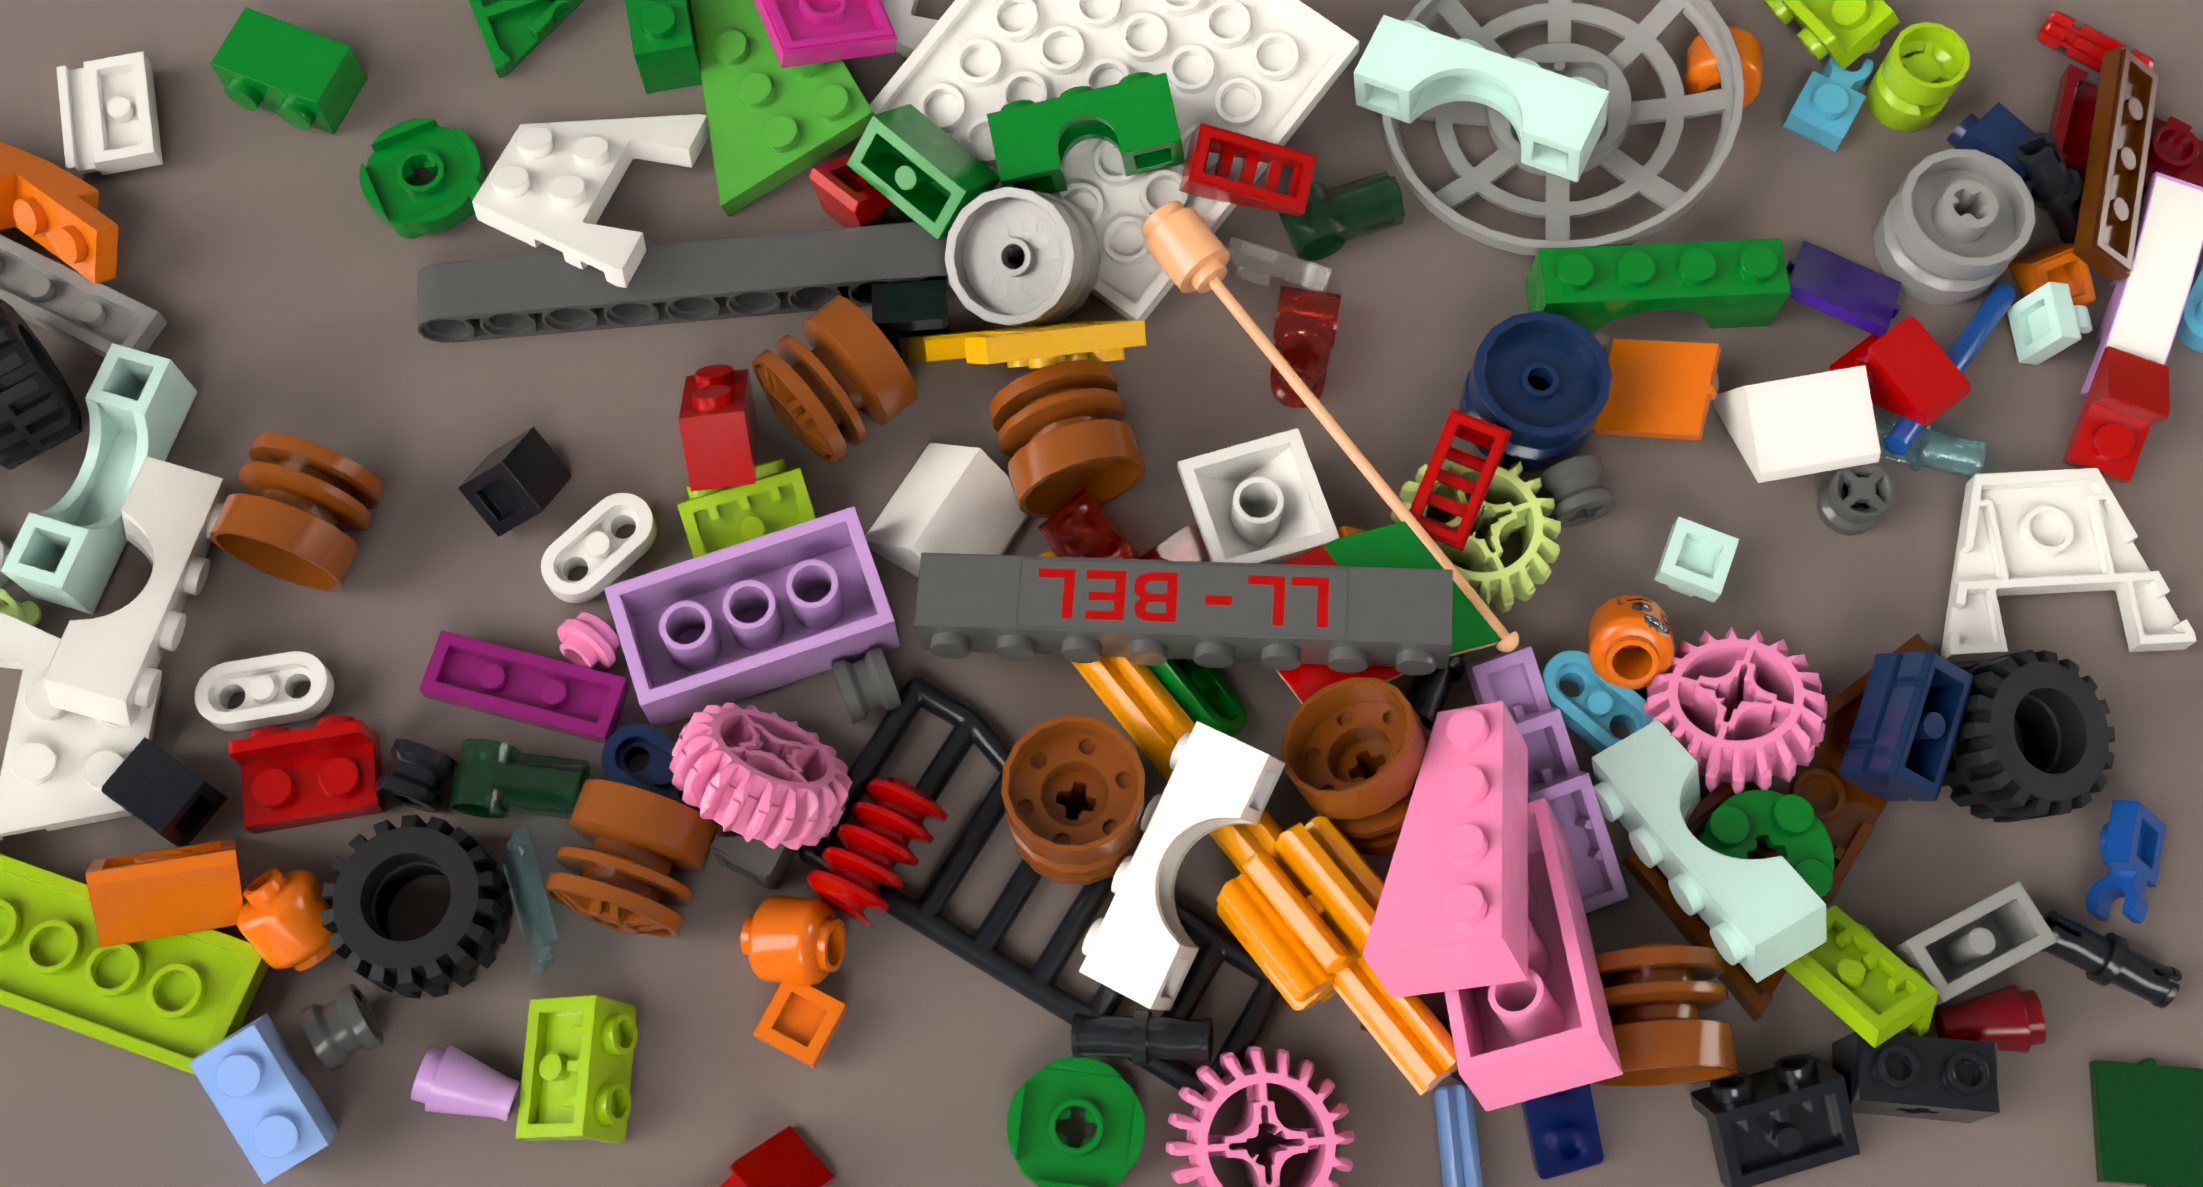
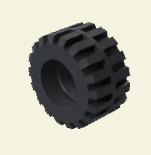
[0,299,83,470]
[1941,650,2115,823]
[321,815,512,999]

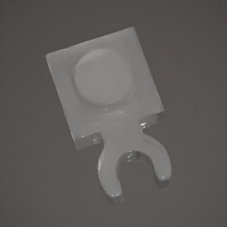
[1227,237,1332,294]

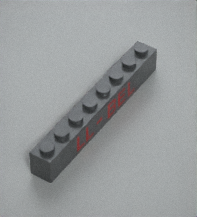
[914,552,1453,675]

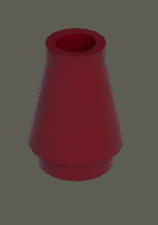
[1935,985,2046,1053]

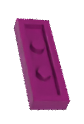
[419,630,631,744]

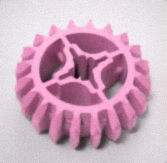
[1644,626,1828,794]
[669,702,852,850]
[1166,1046,1355,1187]

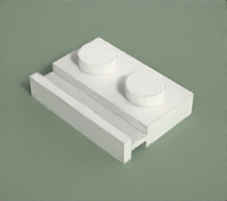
[56,51,163,179]

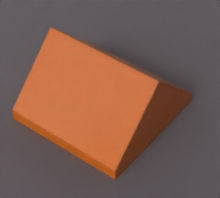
[85,838,244,948]

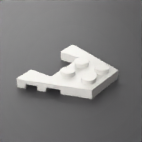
[472,114,710,288]
[1941,468,2197,662]
[0,612,162,840]

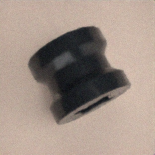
[373,738,458,813]

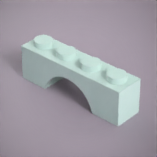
[1353,15,1610,182]
[1,343,198,615]
[1591,719,1827,983]

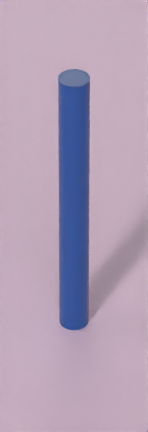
[1884,283,2017,455]

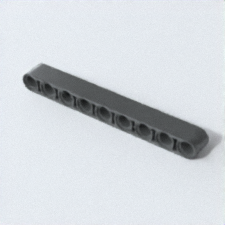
[417,222,956,343]

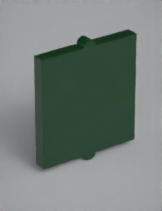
[2089,1058,2203,1187]

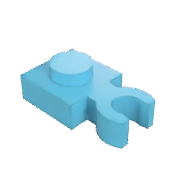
[1783,57,1873,152]

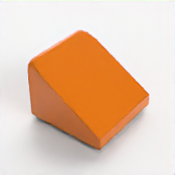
[2009,243,2097,306]

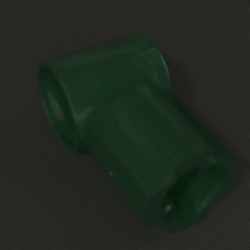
[1278,171,1405,263]
[449,739,590,819]

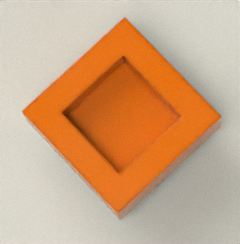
[753,982,848,1069]

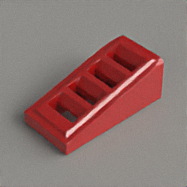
[1179,123,1318,217]
[1409,408,1512,551]

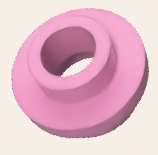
[557,612,620,672]

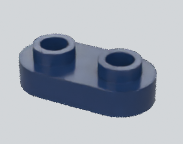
[602,724,713,820]

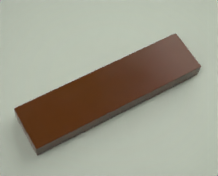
[2073,46,2159,282]

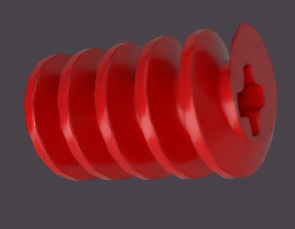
[807,776,948,927]

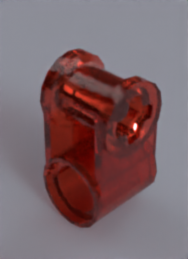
[1270,285,1342,408]

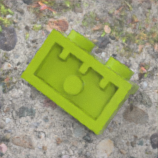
[1763,0,1900,70]
[677,458,816,558]
[1783,905,1939,1048]
[515,995,638,1143]

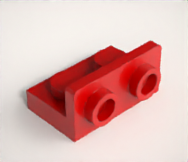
[228,715,385,834]

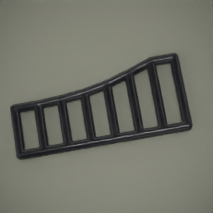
[798,677,1282,1095]

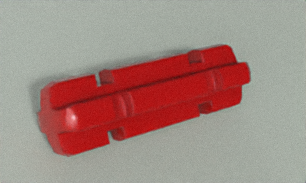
[2037,11,2154,73]

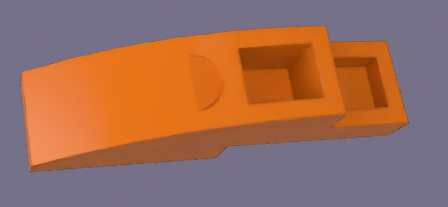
[0,141,118,284]

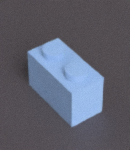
[189,1013,339,1184]

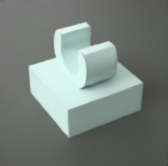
[2007,282,2093,365]
[1654,517,1739,603]

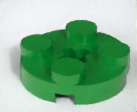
[359,118,486,239]
[1697,790,1834,898]
[1007,1057,1145,1187]

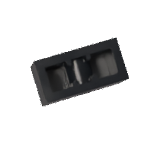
[1832,1032,2000,1123]

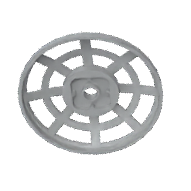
[1382,0,1745,256]

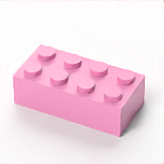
[1444,798,1623,1112]

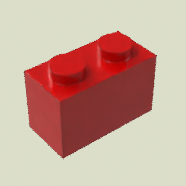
[679,364,759,491]

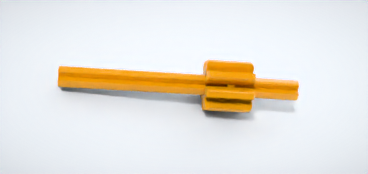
[1039,551,1458,1096]

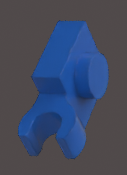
[2086,800,2166,924]

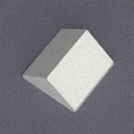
[1712,365,1881,483]
[1177,428,1340,564]
[865,443,1029,578]

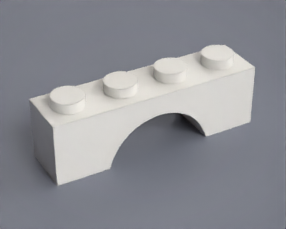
[43,456,225,728]
[1079,721,1286,1011]

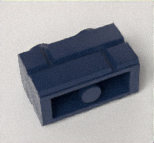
[1838,650,1974,801]

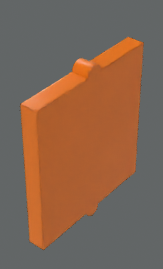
[1593,339,1721,441]

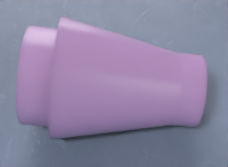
[411,1045,521,1122]

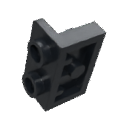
[1690,1054,1860,1187]

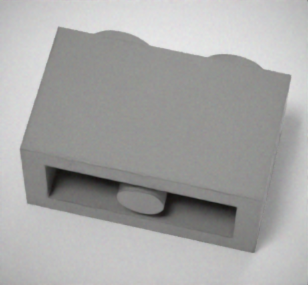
[1890,881,2058,1006]

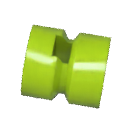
[1866,22,1970,133]

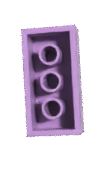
[604,506,900,728]

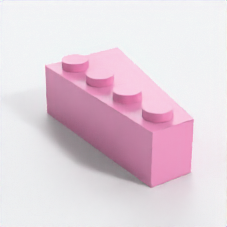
[1362,701,1528,998]

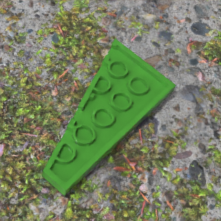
[690,0,875,216]

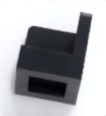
[872,280,950,359]
[458,427,571,537]
[101,737,227,847]

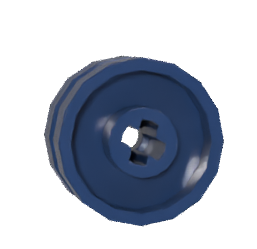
[1459,311,1612,472]

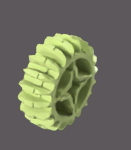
[1390,448,1561,614]

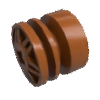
[751,295,918,465]
[989,360,1146,518]
[210,432,385,592]
[1281,677,1430,856]
[1001,715,1147,885]
[542,779,718,938]
[1593,943,1738,1087]

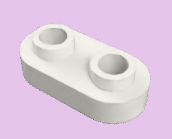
[541,493,657,603]
[194,651,334,732]

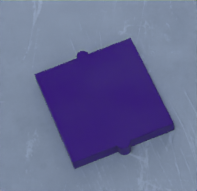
[1786,240,1901,337]

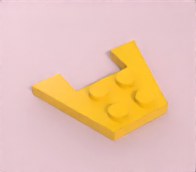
[906,320,1146,369]

